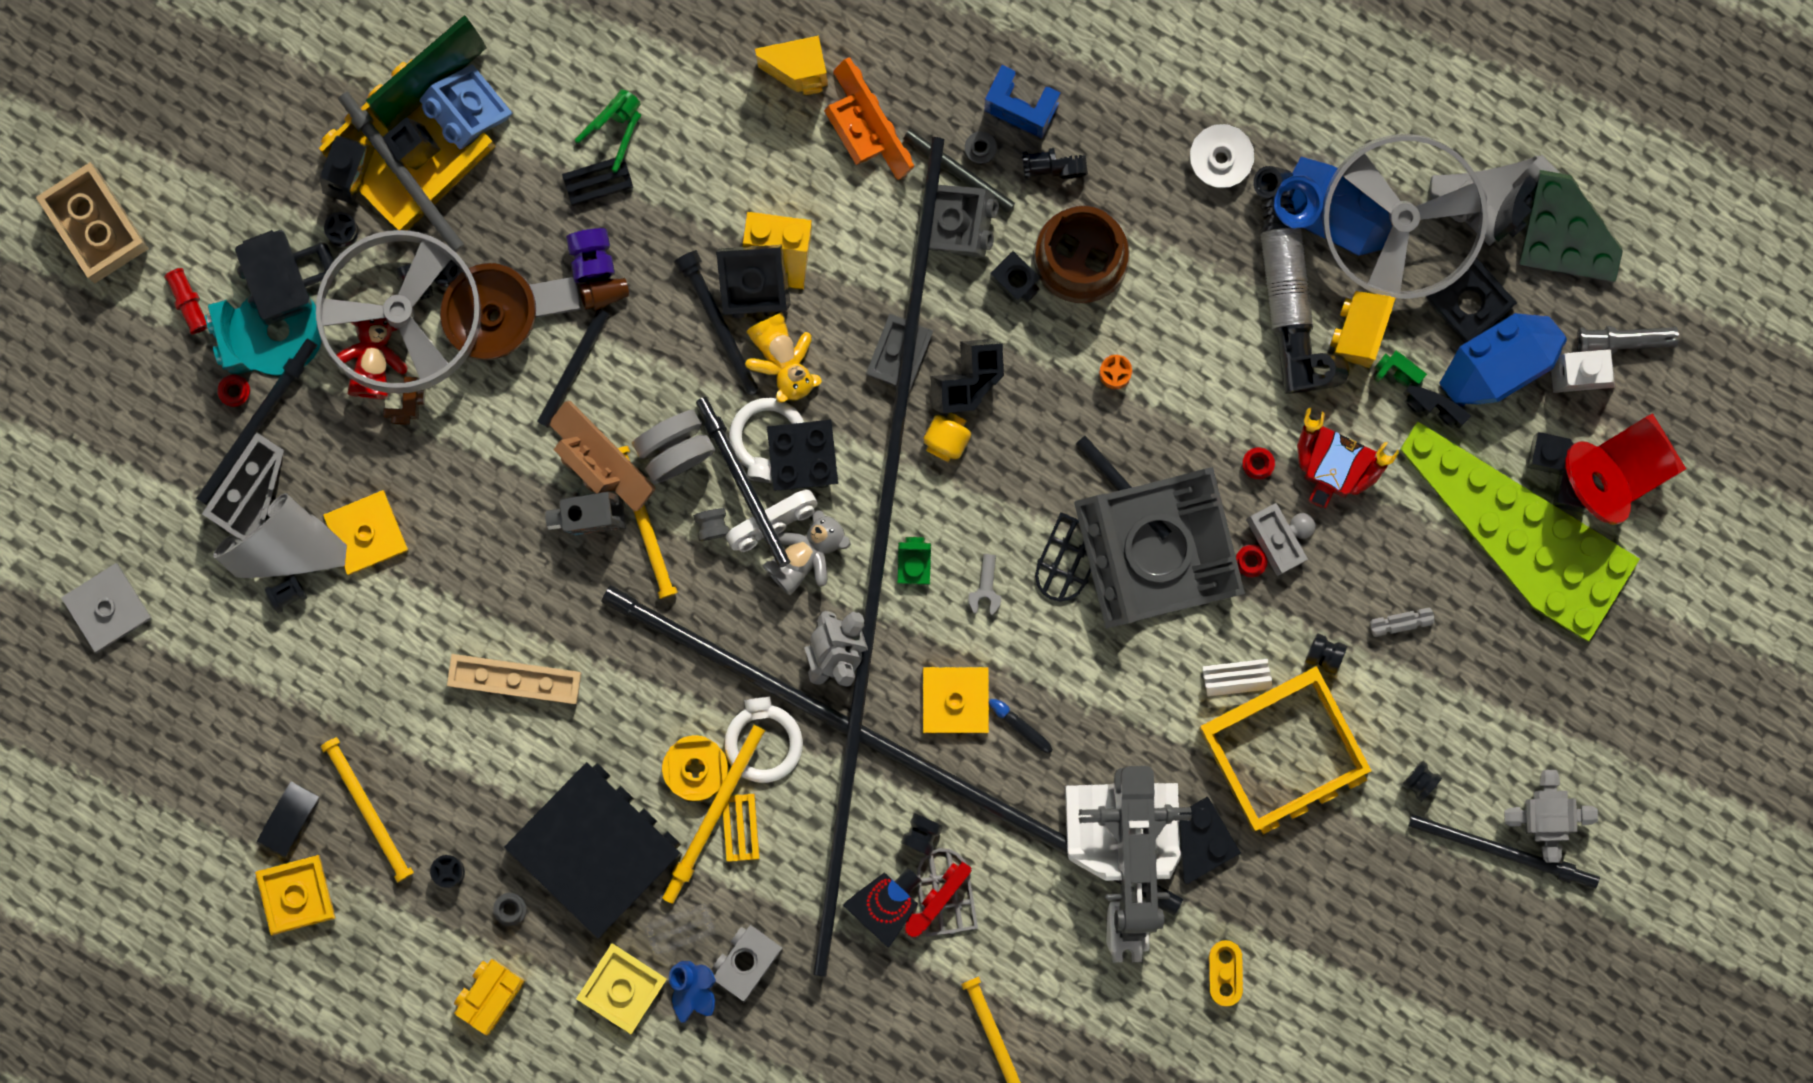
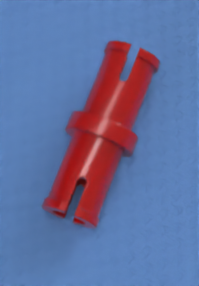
[164,268,208,335]

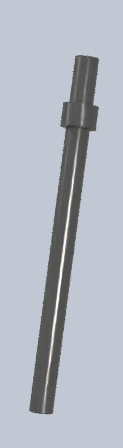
[338,91,464,252]

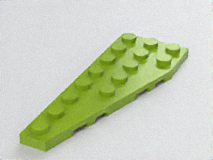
[1400,421,1640,642]

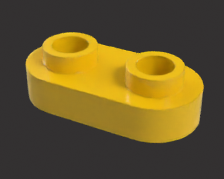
[1209,940,1243,1006]

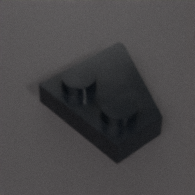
[1179,796,1241,885]

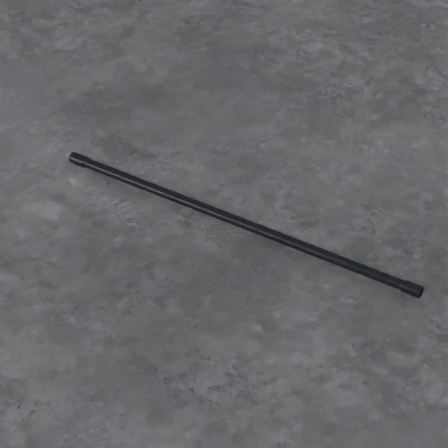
[601,585,1183,916]

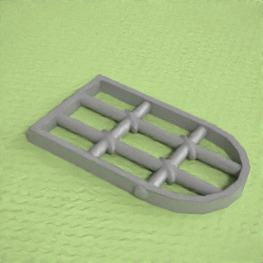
[917,848,978,937]

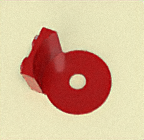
[1565,413,1686,525]

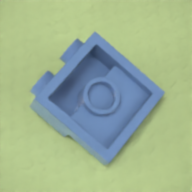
[420,64,513,149]

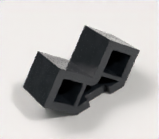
[930,339,1004,413]
[1527,432,1596,513]

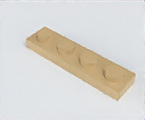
[447,654,582,705]

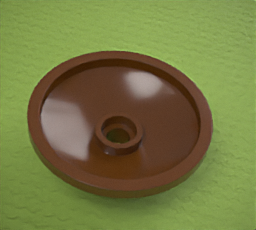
[440,263,536,360]

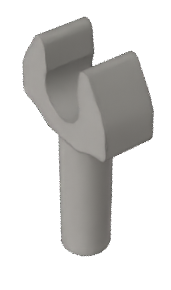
[968,554,1001,616]

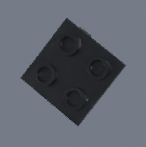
[767,419,838,491]

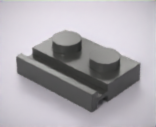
[866,314,933,392]

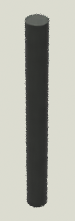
[903,129,1015,213]

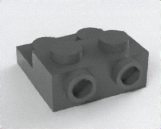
[916,185,999,258]

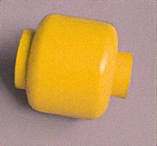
[923,413,971,462]

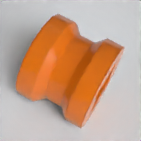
[1099,354,1132,390]

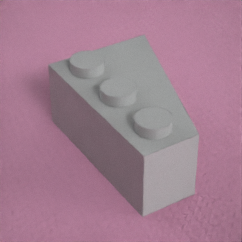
[202,432,284,541]

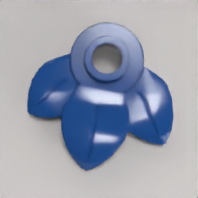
[669,961,716,1023]

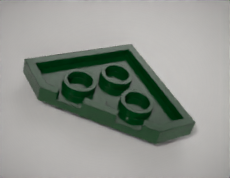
[1520,170,1623,282]

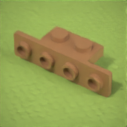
[550,401,656,511]

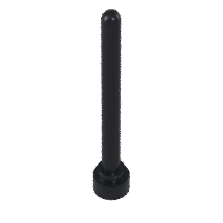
[674,250,758,395]

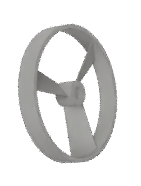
[1322,134,1488,299]
[316,230,481,394]

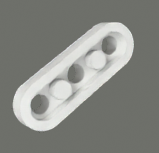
[726,490,818,552]

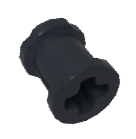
[264,574,307,614]

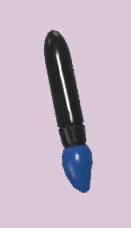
[989,699,1053,753]

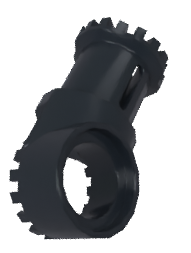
[1022,148,1088,180]

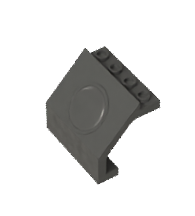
[1074,467,1245,629]

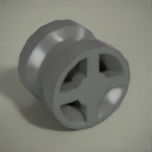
[693,508,730,541]

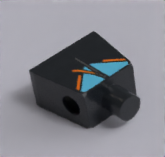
[320,135,375,205]

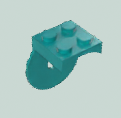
[205,295,322,375]

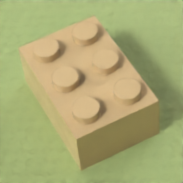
[36,162,149,284]

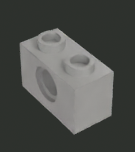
[711,925,783,1002]

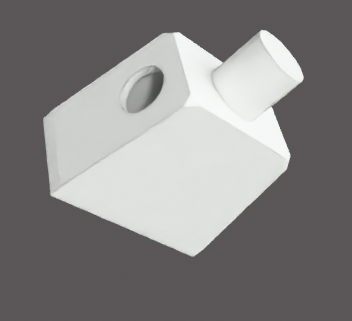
[1551,350,1615,393]

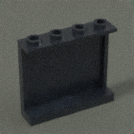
[504,762,682,939]

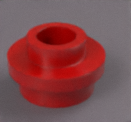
[217,374,251,407]
[1242,447,1275,480]
[1236,545,1268,578]

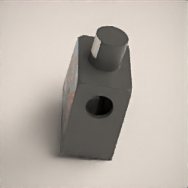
[545,492,626,535]

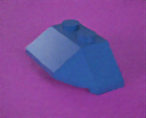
[1291,156,1393,256]
[1439,313,1567,406]

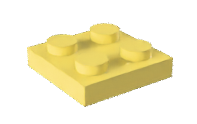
[576,943,667,1035]

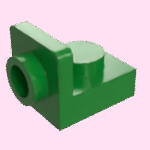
[1374,350,1427,387]
[897,537,931,585]

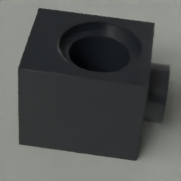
[383,117,440,170]
[990,251,1041,305]

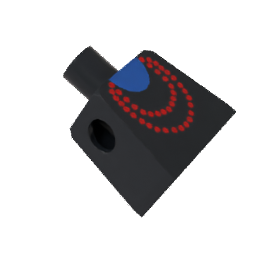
[843,867,922,948]

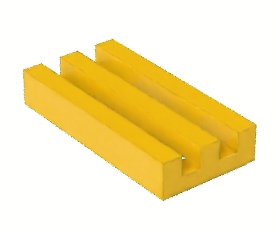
[723,794,760,862]

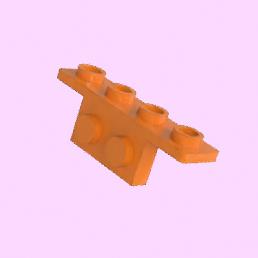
[824,57,914,180]

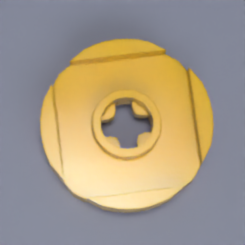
[662,735,728,801]

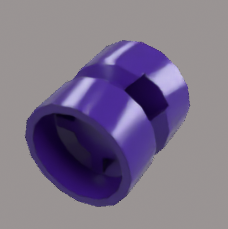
[566,228,615,282]

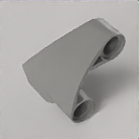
[213,493,347,578]

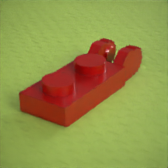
[905,861,972,938]

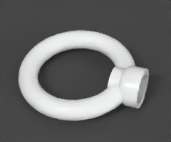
[729,398,804,483]
[724,697,803,783]

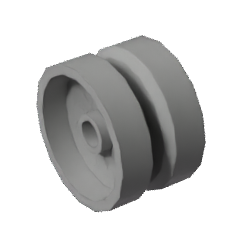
[632,409,716,484]

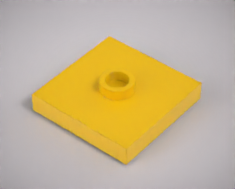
[323,490,409,575]
[923,667,989,733]
[255,855,336,935]

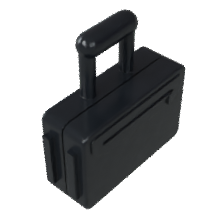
[235,230,334,325]

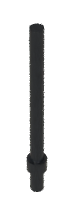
[196,338,318,505]
[696,397,791,568]
[1408,814,1600,889]

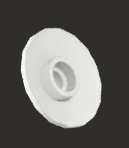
[1190,124,1254,188]

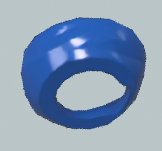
[1274,175,1323,229]

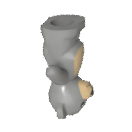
[762,510,851,596]

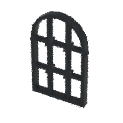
[1035,512,1091,602]

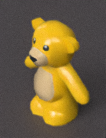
[745,312,822,403]

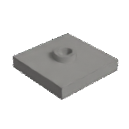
[61,563,152,653]

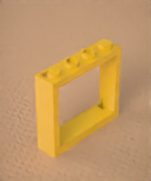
[1199,666,1372,834]

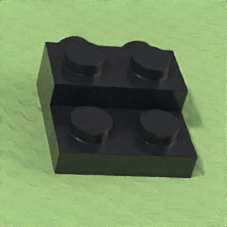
[716,244,791,318]

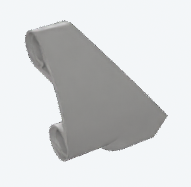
[1430,155,1560,246]

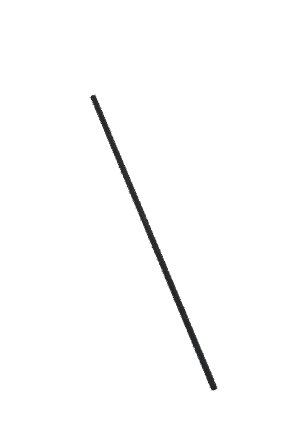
[813,137,945,977]

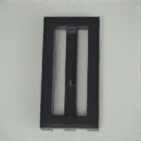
[562,157,634,206]

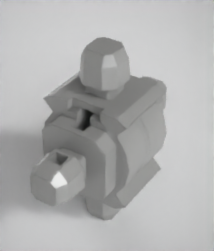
[804,611,868,687]
[1504,770,1598,863]

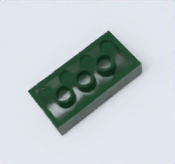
[366,15,487,131]

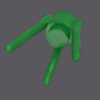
[575,89,641,173]

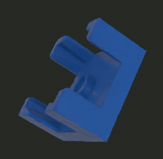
[984,65,1061,139]

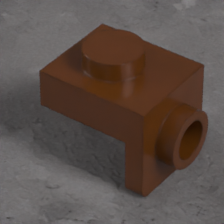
[383,376,426,425]

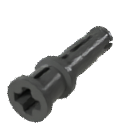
[1577,326,1679,355]

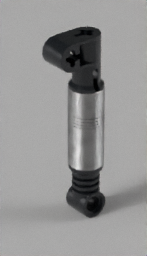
[1253,166,1350,394]

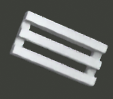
[1203,659,1272,697]

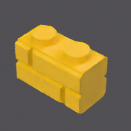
[454,959,526,1036]

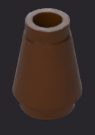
[579,278,629,311]

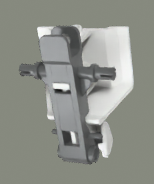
[1065,766,1191,963]

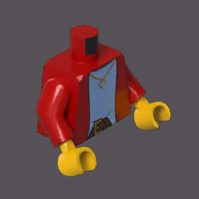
[1297,408,1399,509]

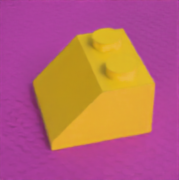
[755,35,828,95]
[742,212,813,290]
[1330,291,1396,368]

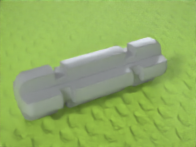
[1370,608,1435,637]

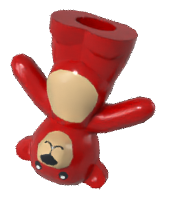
[336,318,408,400]

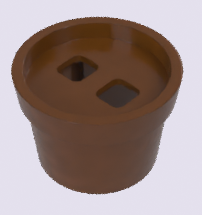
[1033,206,1130,303]

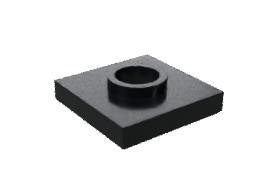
[1425,257,1517,343]

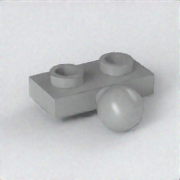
[1246,503,1316,576]

